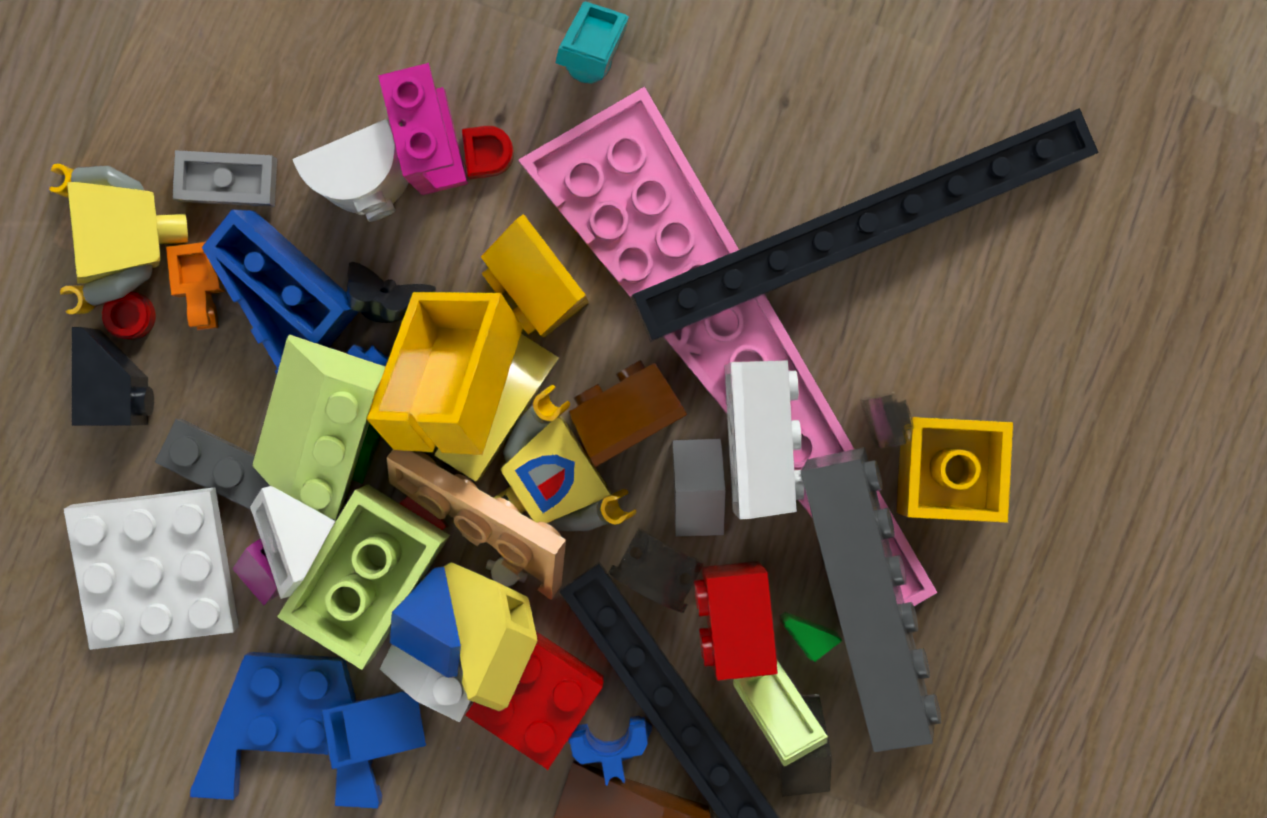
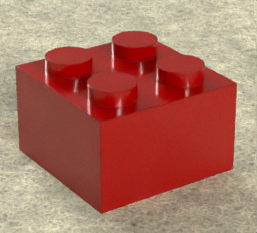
[694,561,778,680]
[465,631,604,770]

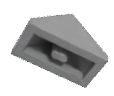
[673,439,725,537]

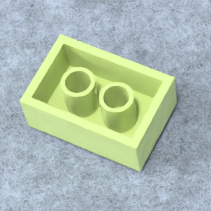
[277,484,450,670]

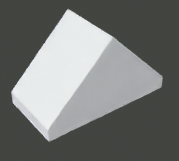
[250,486,335,599]

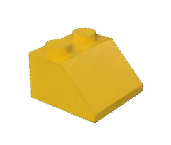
[481,214,589,338]

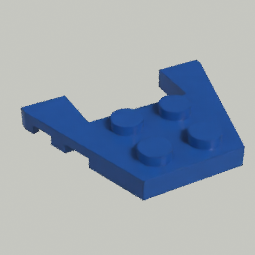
[190,652,382,809]

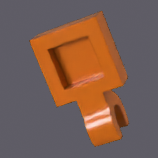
[166,242,225,330]

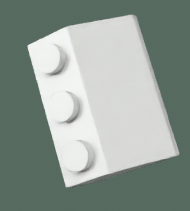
[724,360,804,519]

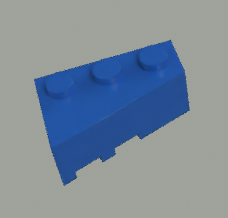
[202,210,359,374]

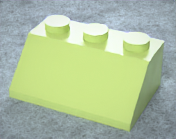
[252,335,385,520]

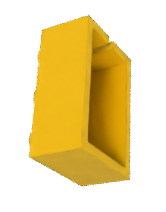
[367,292,523,455]

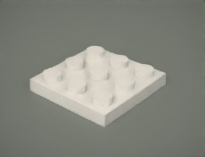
[64,487,239,650]

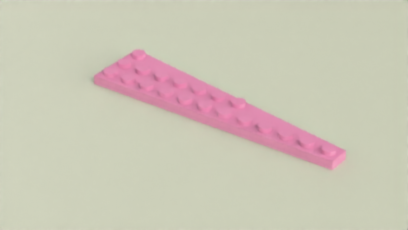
[518,87,937,606]

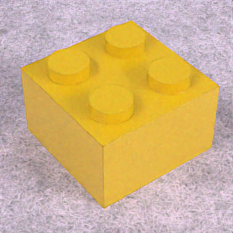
[896,417,1013,523]

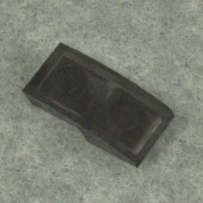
[860,391,914,448]

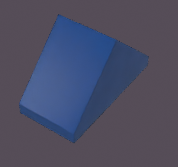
[390,567,461,678]

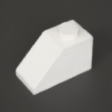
[380,645,471,722]

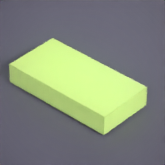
[733,660,828,767]

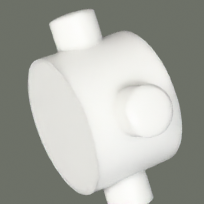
[486,557,527,587]

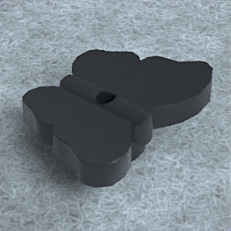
[346,262,436,323]

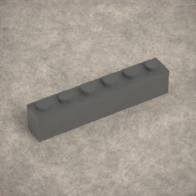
[801,447,941,752]

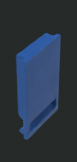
[321,691,426,769]

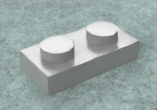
[172,150,277,207]

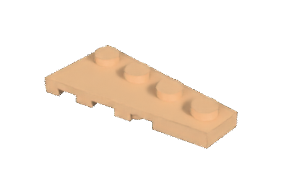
[387,450,566,600]

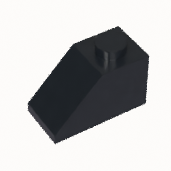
[72,327,154,426]

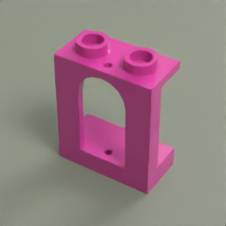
[378,63,468,195]

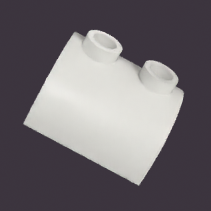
[293,119,408,222]

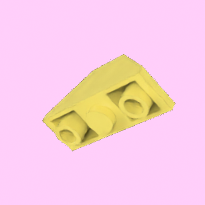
[444,562,538,711]

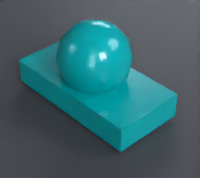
[555,1,629,84]

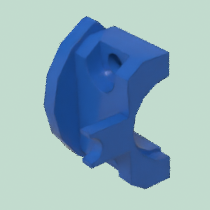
[568,716,652,786]

